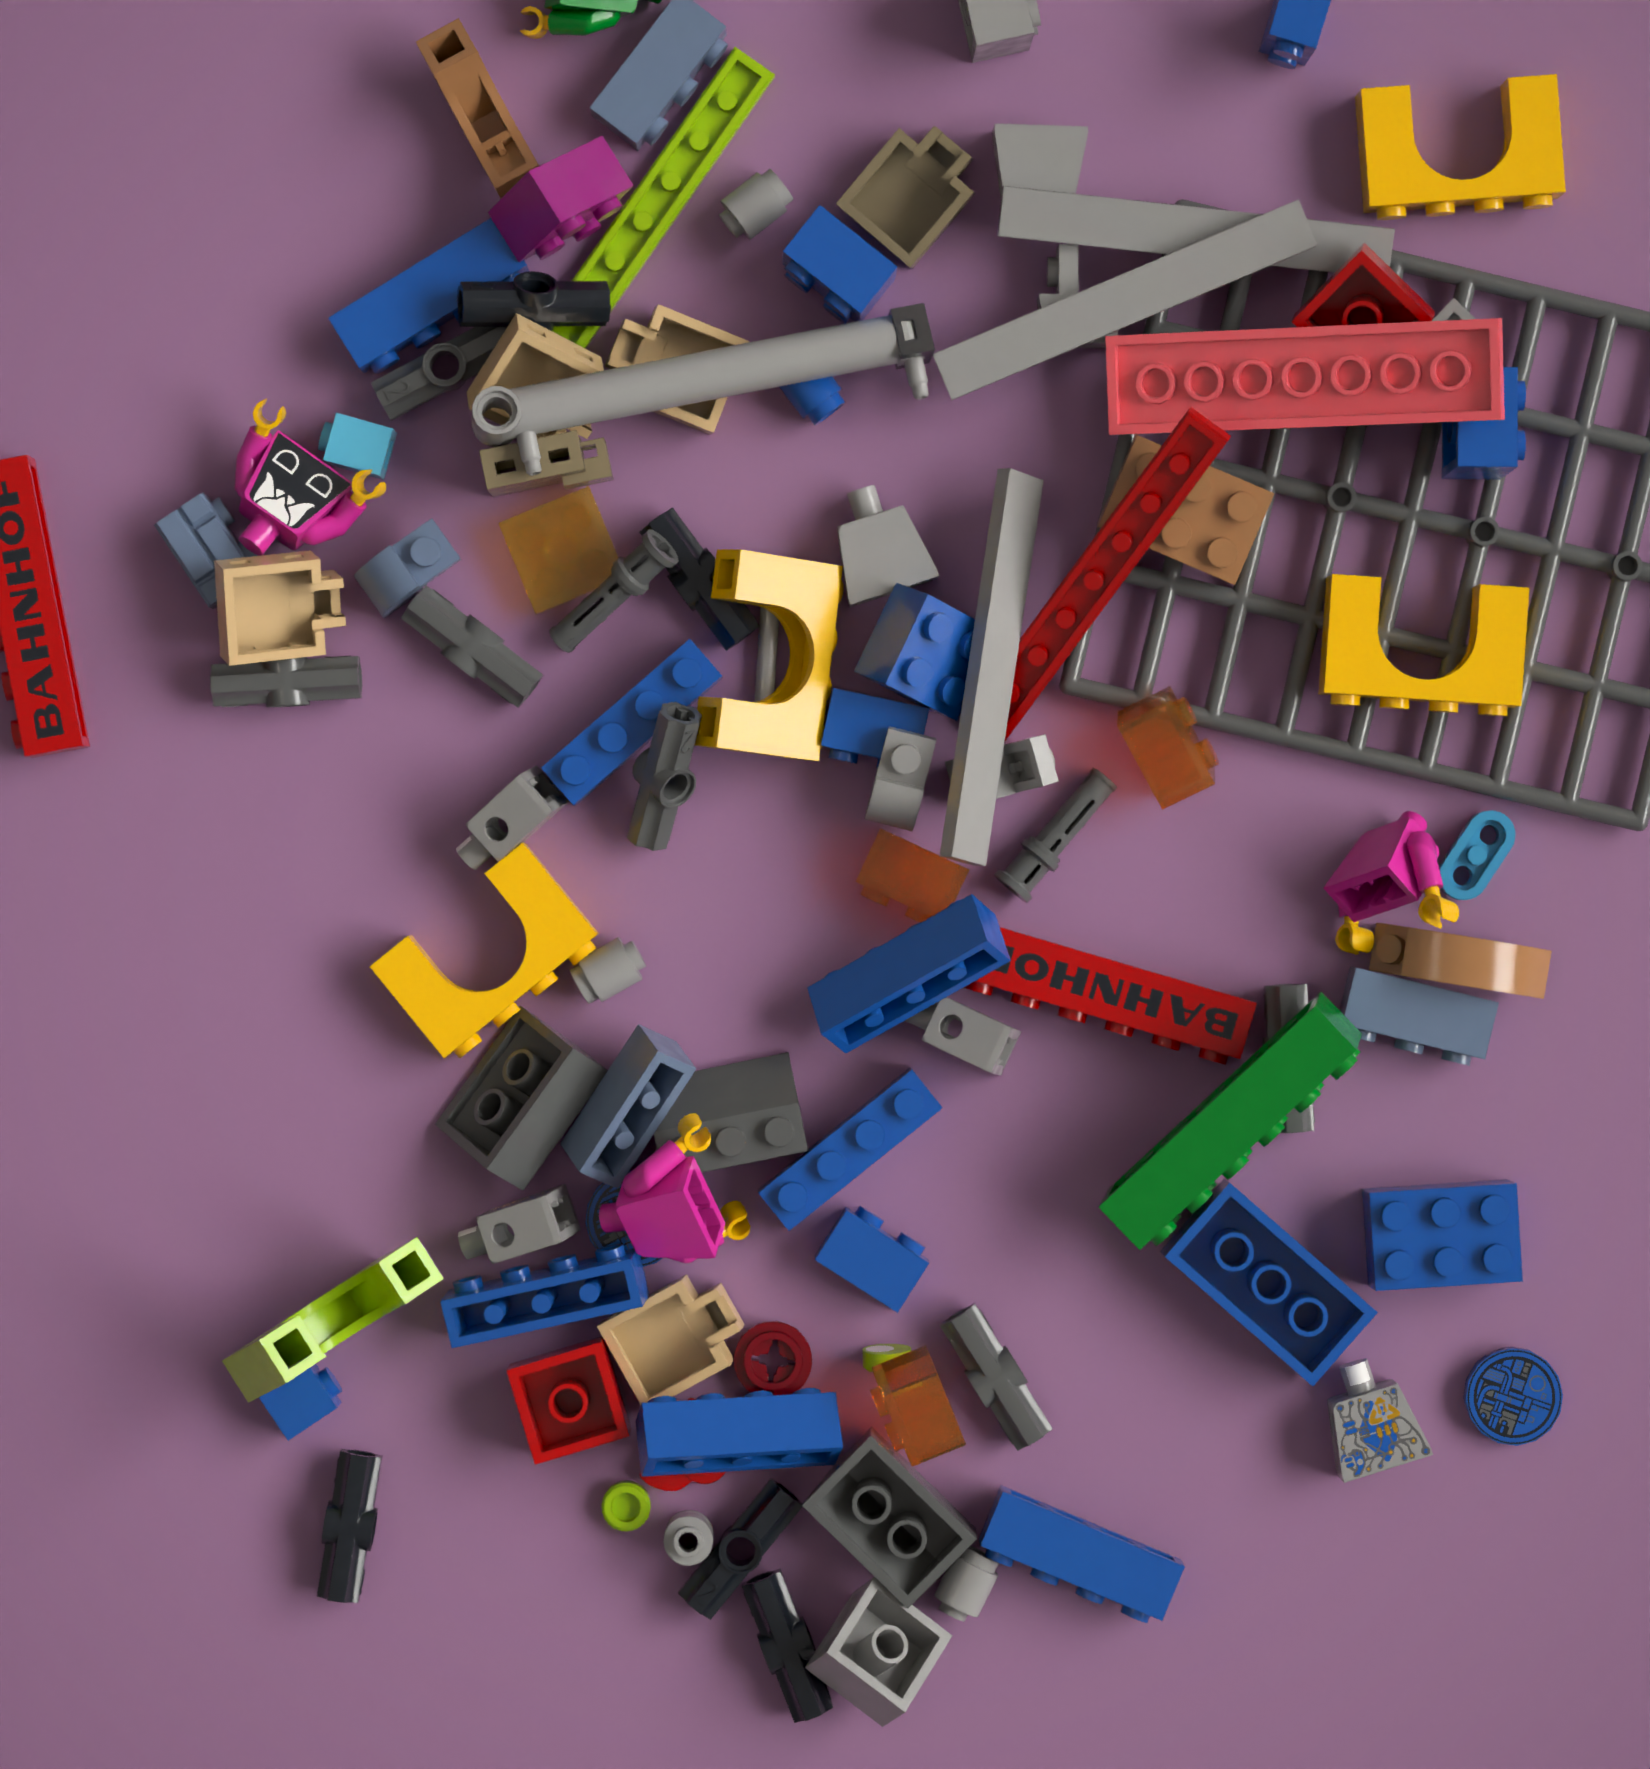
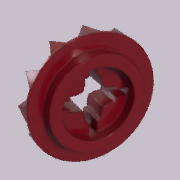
[734,1321,812,1395]

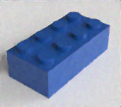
[1160,1179,1378,1386]

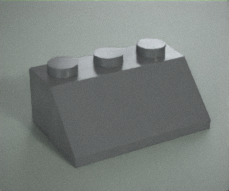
[435,1006,608,1190]
[654,1052,808,1173]
[802,1426,977,1609]

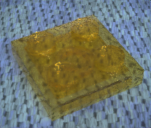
[498,486,619,615]

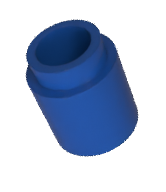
[779,376,845,426]

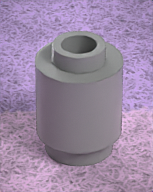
[719,169,794,240]
[570,937,646,1004]
[664,1510,714,1566]
[934,1546,999,1622]

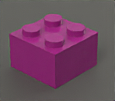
[488,136,634,262]

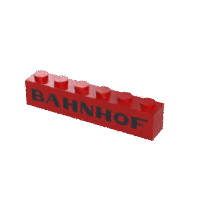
[0,455,90,758]
[963,927,1257,1065]

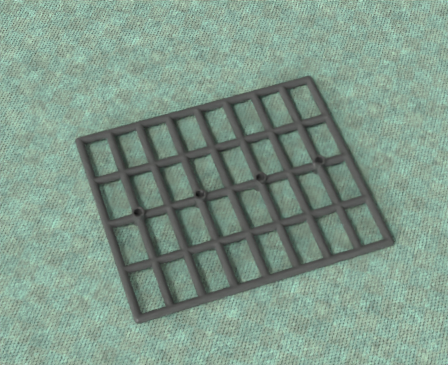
[1059,199,1650,831]

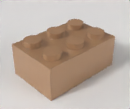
[1097,434,1275,585]

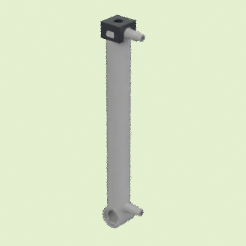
[471,303,935,476]

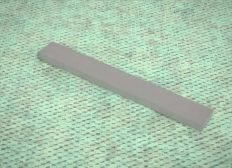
[997,186,1395,273]
[933,199,1317,400]
[940,468,1044,866]

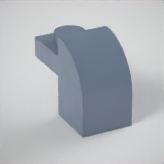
[354,518,462,618]

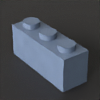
[589,0,728,151]
[1339,966,1499,1066]
[560,1024,697,1189]

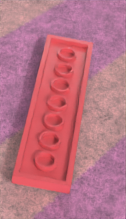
[1105,318,1505,435]

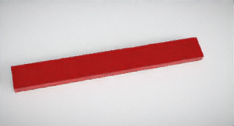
[1005,406,1231,741]

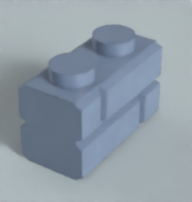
[154,493,258,609]

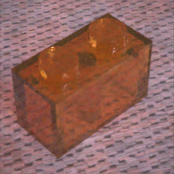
[1117,686,1219,810]
[855,828,969,923]
[870,1345,966,1467]

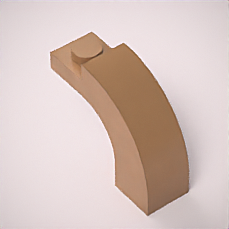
[415,18,539,199]
[1369,922,1552,999]

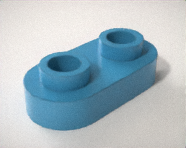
[1439,810,1516,900]

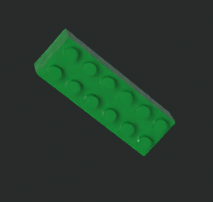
[1099,991,1362,1250]

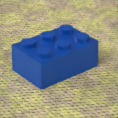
[1362,1179,1523,1291]

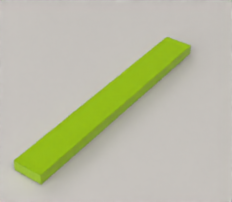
[552,47,775,349]

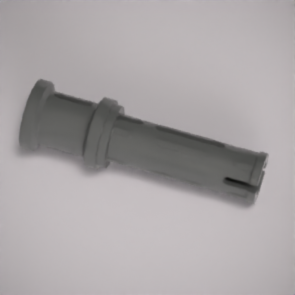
[549,530,679,653]
[994,768,1117,903]

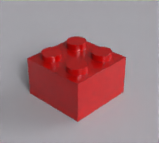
[1291,243,1435,327]
[506,1336,631,1465]

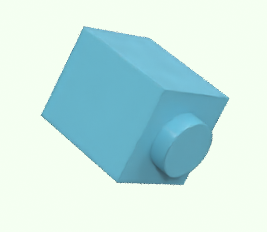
[318,413,397,480]

